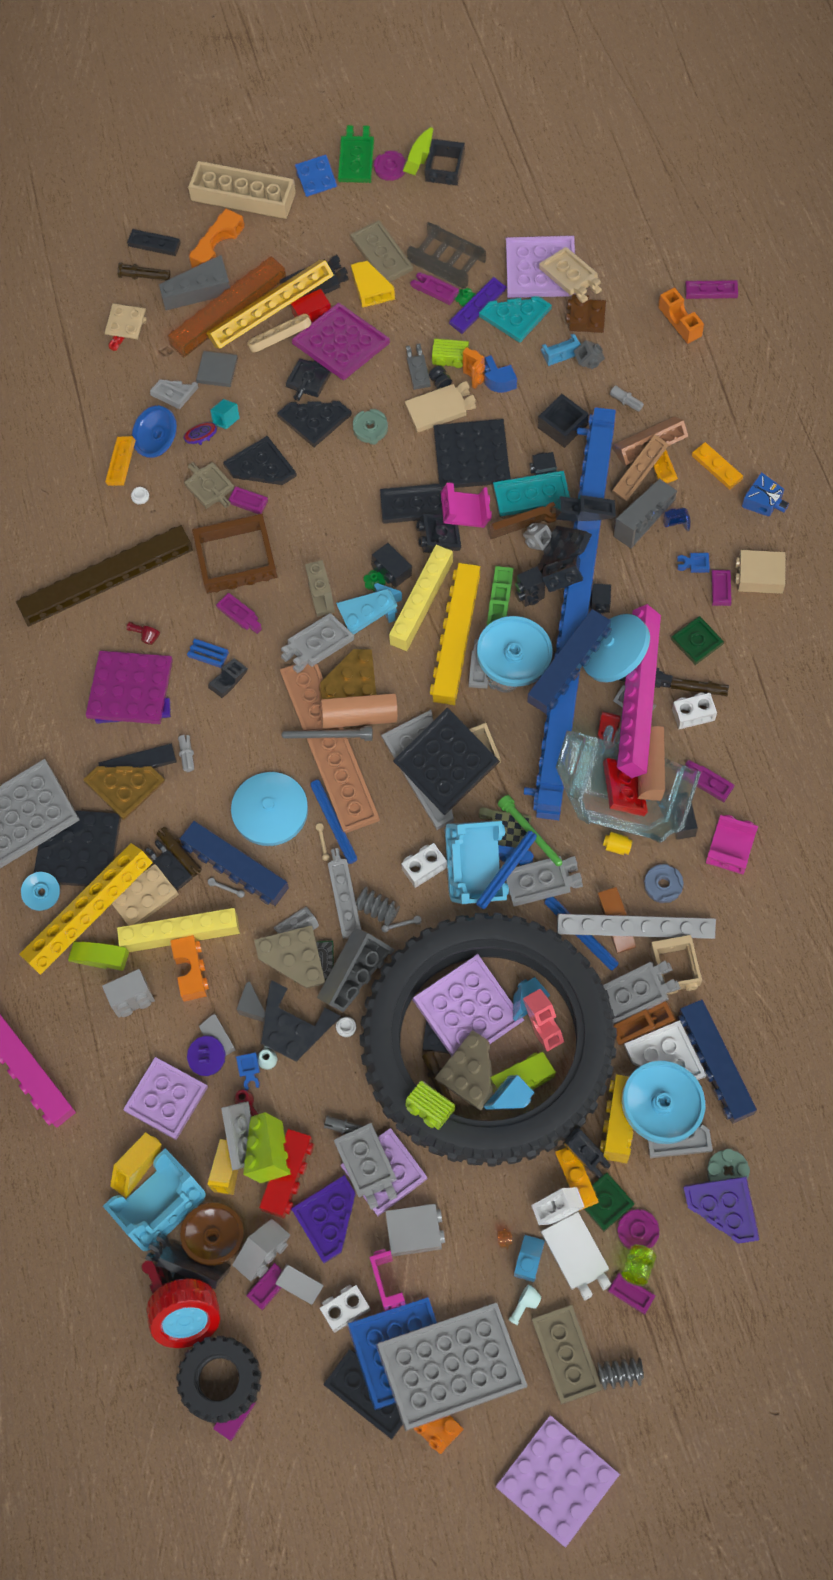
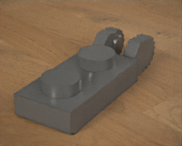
[406,344,431,390]

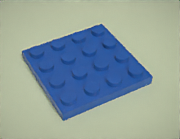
[347,1297,437,1410]

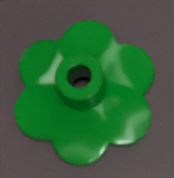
[455,288,476,307]
[363,570,386,591]

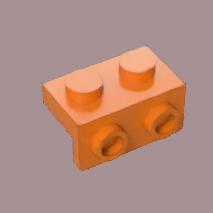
[463,347,485,389]
[414,1415,464,1454]

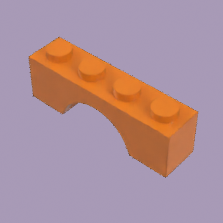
[189,209,245,268]

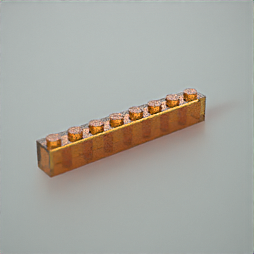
[168,256,286,358]

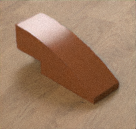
[597,887,636,954]
[614,1001,678,1045]

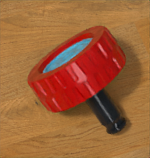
[146,1271,220,1348]

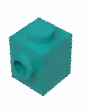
[210,399,240,429]

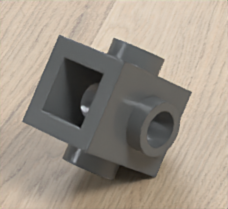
[574,340,605,369]

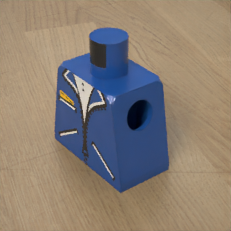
[742,472,789,516]

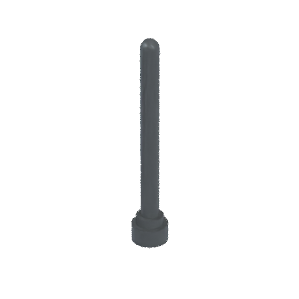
[281,726,373,741]

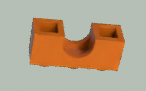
[658,287,704,344]
[170,935,209,1002]

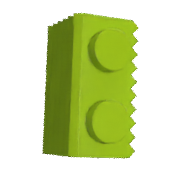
[432,338,469,368]
[405,1080,455,1130]

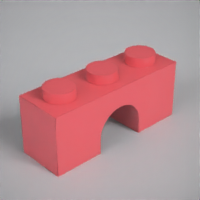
[523,989,564,1052]

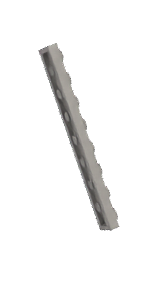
[557,914,716,939]

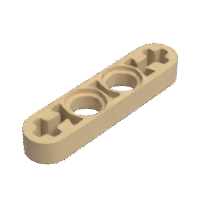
[247,314,312,352]

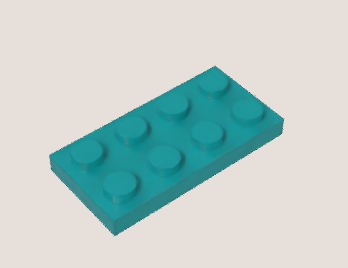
[493,471,570,517]

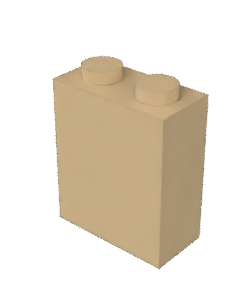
[735,550,785,594]

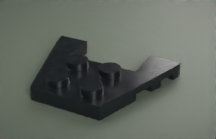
[260,980,340,1062]

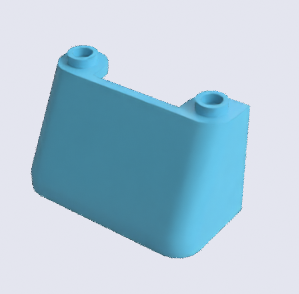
[445,821,509,904]
[103,1148,206,1251]

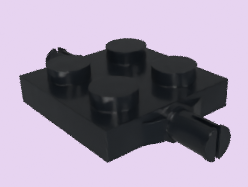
[286,358,332,401]

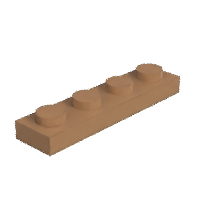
[612,434,669,502]

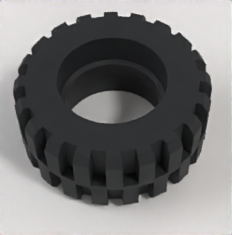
[176,1335,262,1423]

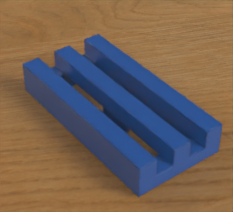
[187,639,229,668]

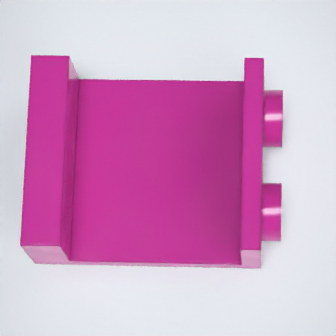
[441,483,492,528]
[706,815,758,875]
[370,1249,406,1311]

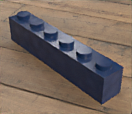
[527,609,612,714]
[180,821,289,906]
[678,999,757,1124]

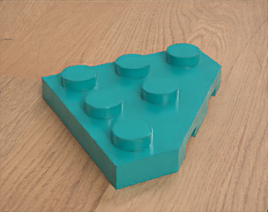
[479,296,552,343]

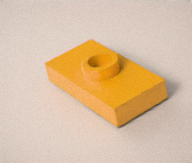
[653,450,678,483]

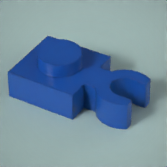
[677,553,710,573]
[236,1052,261,1090]

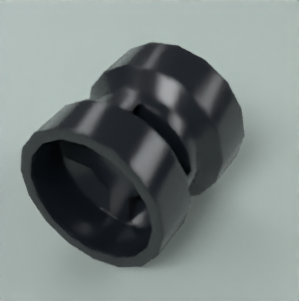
[429,366,452,390]

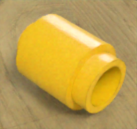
[603,832,633,855]

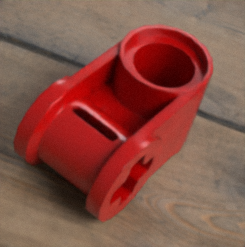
[597,711,621,750]

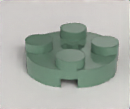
[353,409,388,445]
[707,1149,750,1181]

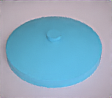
[583,614,650,682]
[477,616,553,687]
[231,772,308,846]
[622,1061,705,1144]

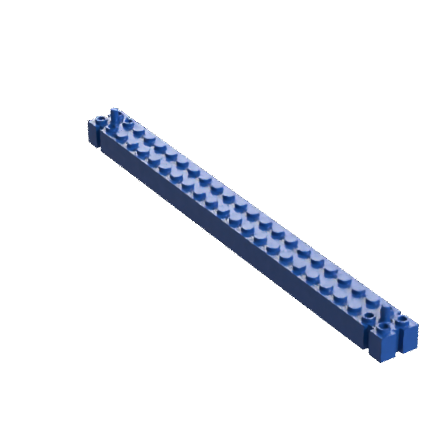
[524,407,616,821]

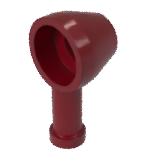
[126,622,160,645]
[234,1089,258,1117]

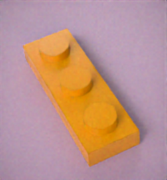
[105,436,136,486]
[692,442,743,490]
[555,1147,599,1211]

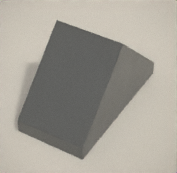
[237,982,265,1022]

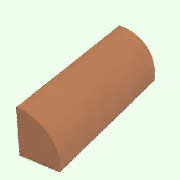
[613,416,688,465]
[319,694,398,728]
[638,726,665,801]

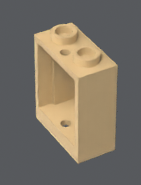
[650,935,702,994]

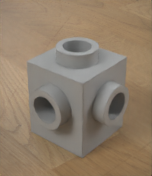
[523,523,552,550]

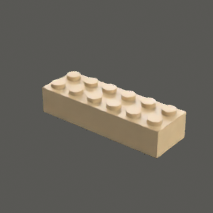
[188,161,296,219]

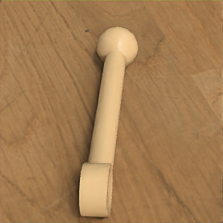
[316,823,330,861]

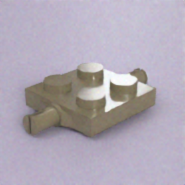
[184,462,234,509]

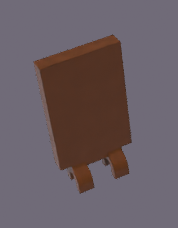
[488,502,556,539]

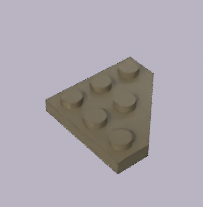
[254,925,325,989]
[435,1030,493,1110]

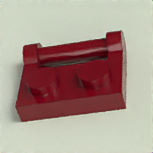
[141,1261,168,1294]

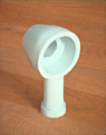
[257,1046,277,1070]
[508,1284,541,1325]

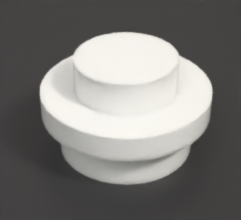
[131,487,149,504]
[336,1017,356,1037]

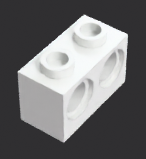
[672,693,717,729]
[401,843,447,888]
[532,1187,584,1225]
[320,1285,371,1333]

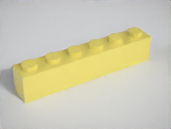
[389,545,453,651]
[117,908,240,952]

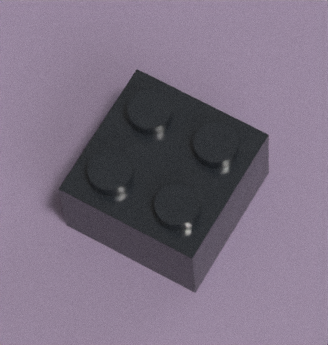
[538,394,589,448]

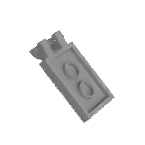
[281,613,354,673]
[506,856,583,907]
[603,961,681,1025]
[334,1123,398,1210]

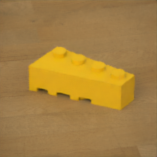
[600,1074,633,1164]

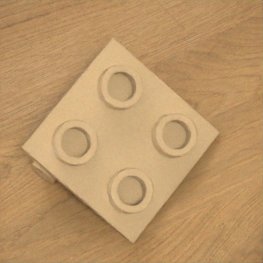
[104,304,146,339]

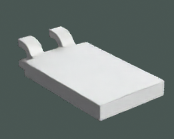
[541,1212,611,1301]

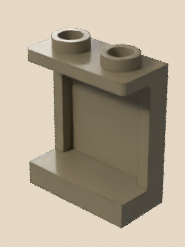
[305,560,335,617]

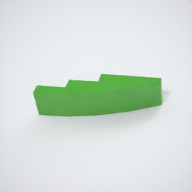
[487,566,514,626]

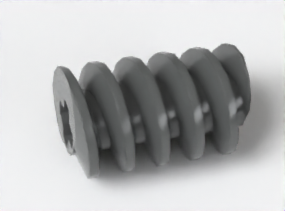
[356,886,400,926]
[597,1357,644,1390]

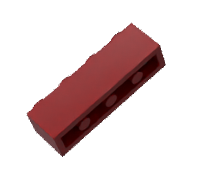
[259,1129,315,1219]

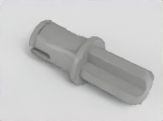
[610,385,644,411]
[178,735,194,772]

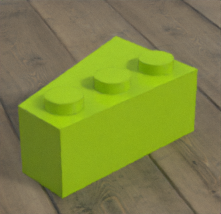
[491,1052,556,1093]
[243,1112,291,1183]

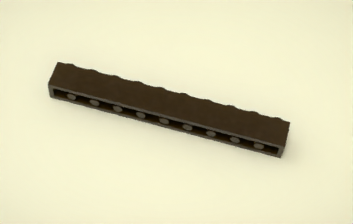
[15,525,193,627]

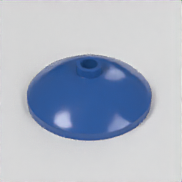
[132,406,176,458]

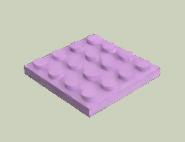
[506,236,575,298]
[412,954,524,1056]
[496,1415,620,1547]

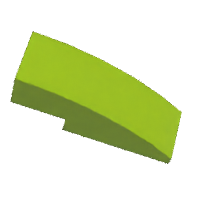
[403,127,433,175]
[68,942,129,971]

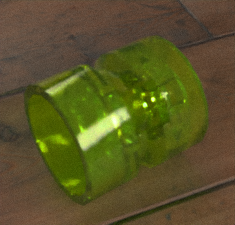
[621,1245,657,1286]

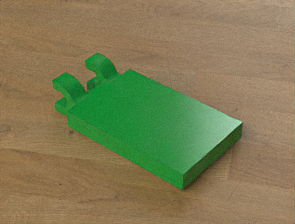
[338,125,374,183]

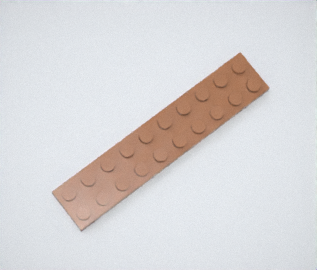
[280,664,380,834]

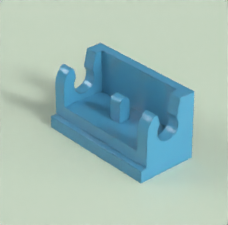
[541,334,581,366]

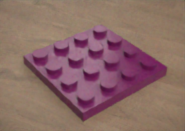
[292,303,390,381]
[86,651,173,724]

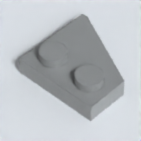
[150,380,198,409]

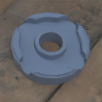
[644,864,684,903]

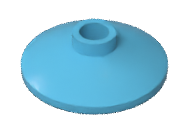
[21,872,60,911]

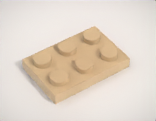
[112,864,179,926]

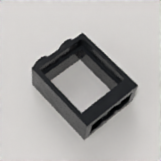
[425,139,465,186]

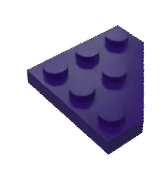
[291,1175,356,1264]
[684,1176,760,1244]

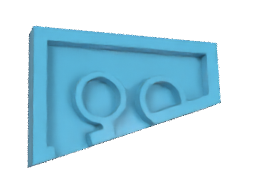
[336,589,398,635]

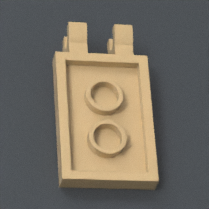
[539,247,602,303]
[405,381,476,433]

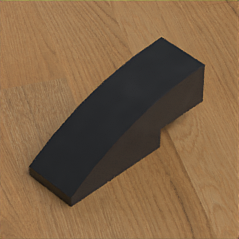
[555,495,616,521]

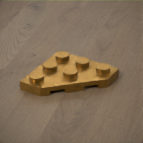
[319,649,377,702]
[83,766,165,820]

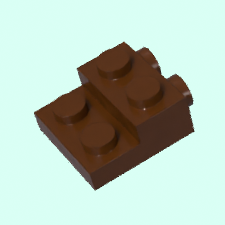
[566,294,606,333]

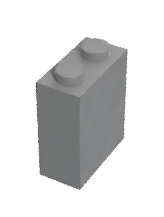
[386,1204,445,1257]

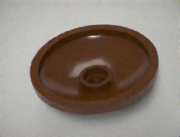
[180,1203,244,1265]

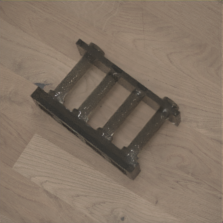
[407,222,486,289]

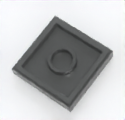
[196,351,238,387]

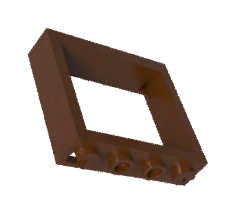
[192,514,278,594]

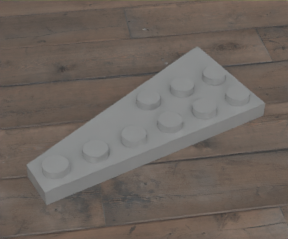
[381,710,454,830]

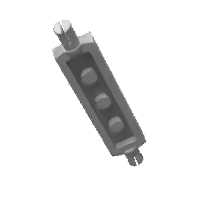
[328,848,361,939]

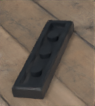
[98,743,177,769]

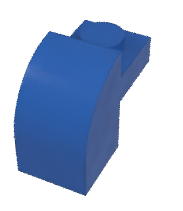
[484,355,517,393]

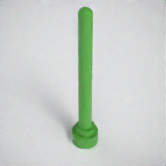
[498,795,562,866]

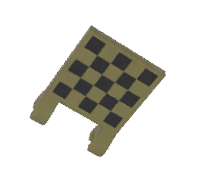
[479,807,531,848]

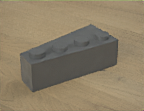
[159,255,231,310]
[614,479,677,549]
[317,928,395,1012]

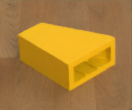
[351,261,395,308]
[110,1132,162,1198]
[208,1138,238,1195]

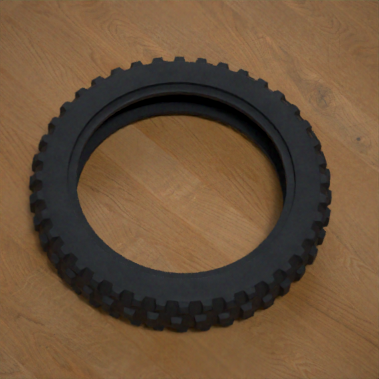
[360,913,617,1167]

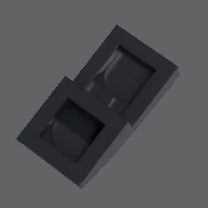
[208,658,248,698]

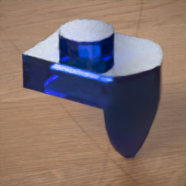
[663,508,691,531]

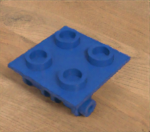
[295,155,337,197]

